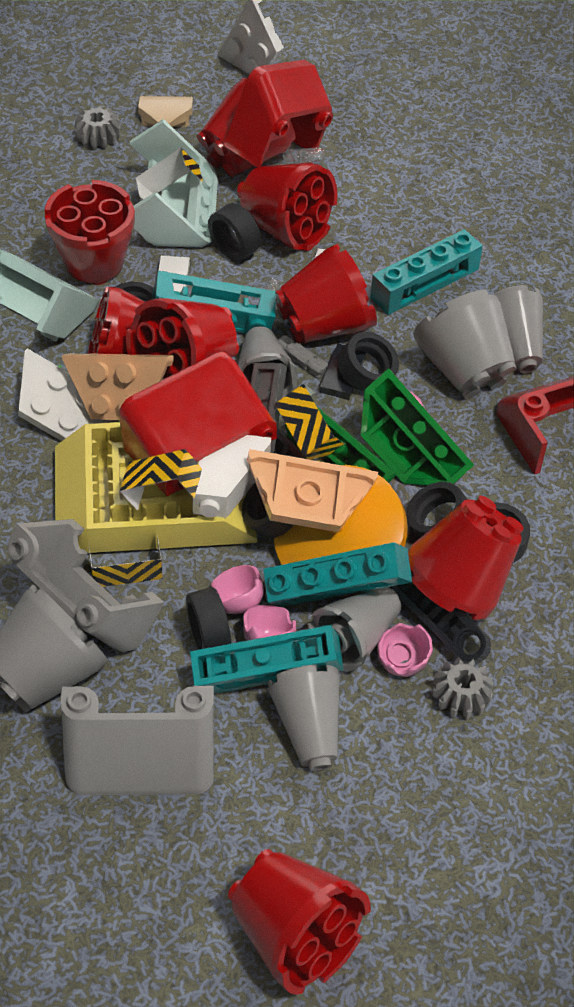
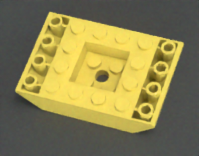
[55,422,257,553]

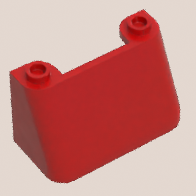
[119,352,277,497]

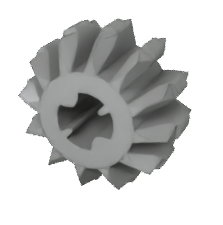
[75,106,121,150]
[432,657,493,720]

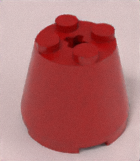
[197,78,295,177]
[237,163,337,251]
[44,180,135,285]
[275,244,377,344]
[87,286,145,354]
[126,298,239,380]
[408,496,524,620]
[228,849,371,995]

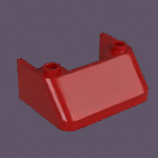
[223,60,333,167]
[497,376,574,475]

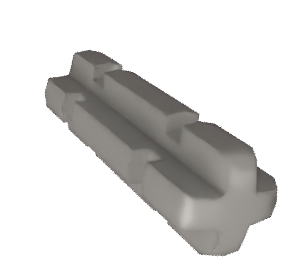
[278,335,328,378]

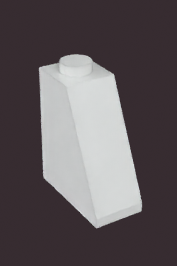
[193,435,271,518]

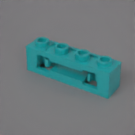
[370,229,483,315]
[152,270,276,333]
[264,542,412,607]
[190,625,344,694]

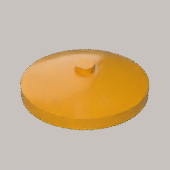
[274,465,407,597]

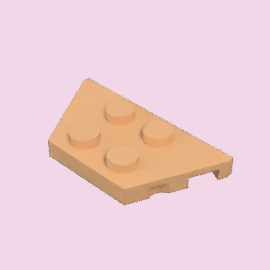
[62,353,174,420]
[247,449,378,532]

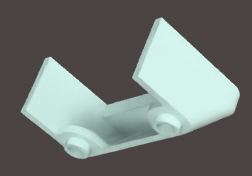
[130,119,218,248]
[0,249,99,341]

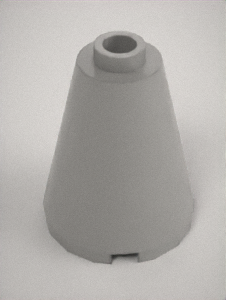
[496,285,543,374]
[238,327,298,398]
[308,587,401,672]
[268,665,340,771]

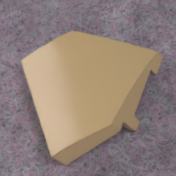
[138,96,193,127]

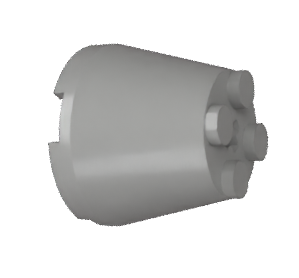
[413,289,517,399]
[0,584,108,713]

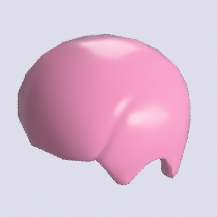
[211,565,265,615]
[243,605,296,641]
[377,623,433,677]

